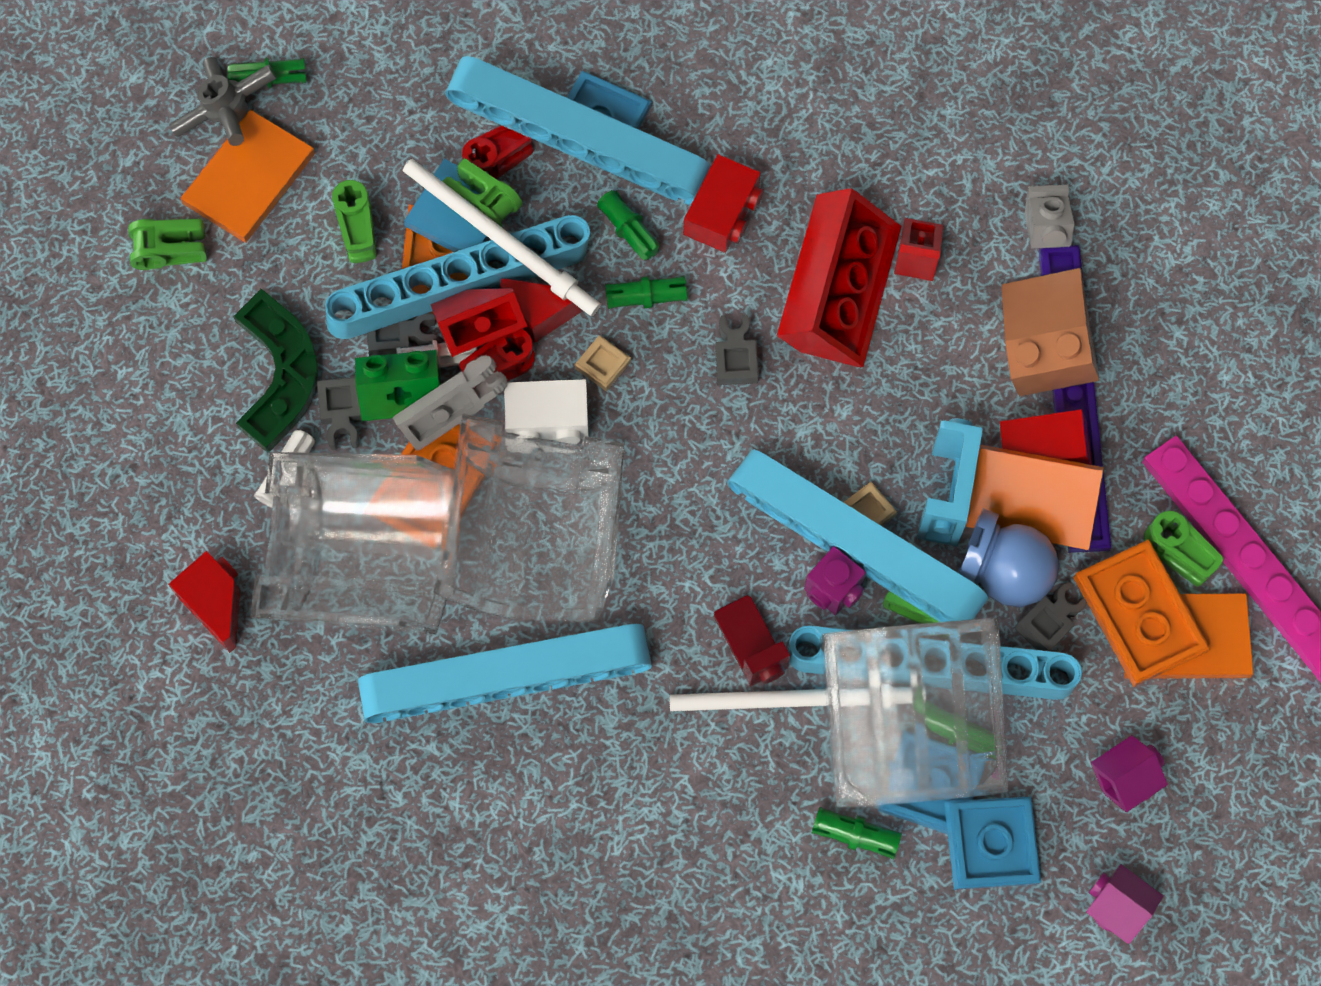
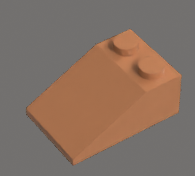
[1001,268,1099,396]

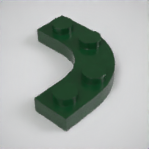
[233,289,318,453]

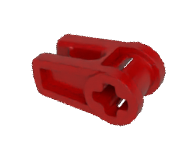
[462,125,534,179]
[459,329,535,390]

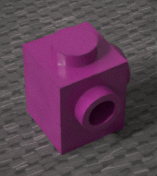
[804,546,866,616]
[1090,735,1168,813]
[1086,864,1164,944]

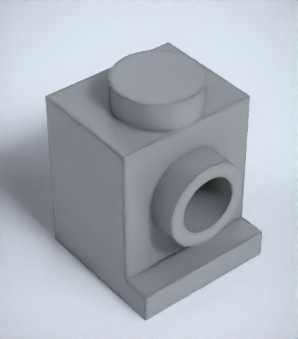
[1025,185,1075,249]

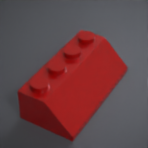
[777,188,901,368]

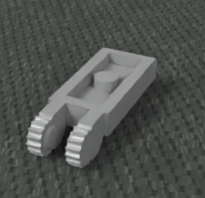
[393,355,508,451]

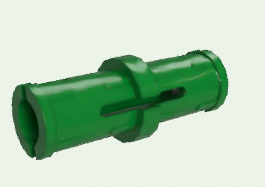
[605,275,687,309]
[811,806,902,860]

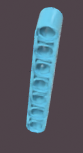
[445,56,711,205]
[325,215,590,339]
[727,449,988,633]
[358,624,652,723]
[788,626,1082,700]

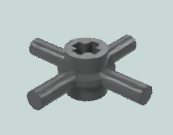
[169,57,277,146]

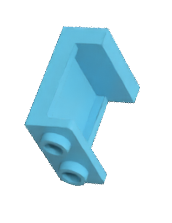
[917,418,983,546]

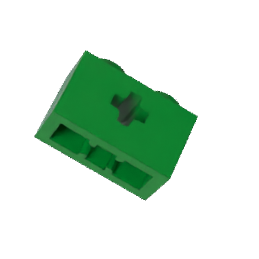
[355,350,442,421]

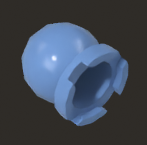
[958,508,1060,608]

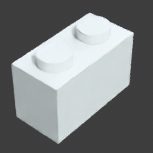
[504,379,589,447]

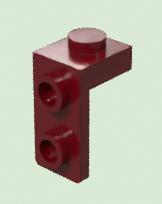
[714,595,790,687]

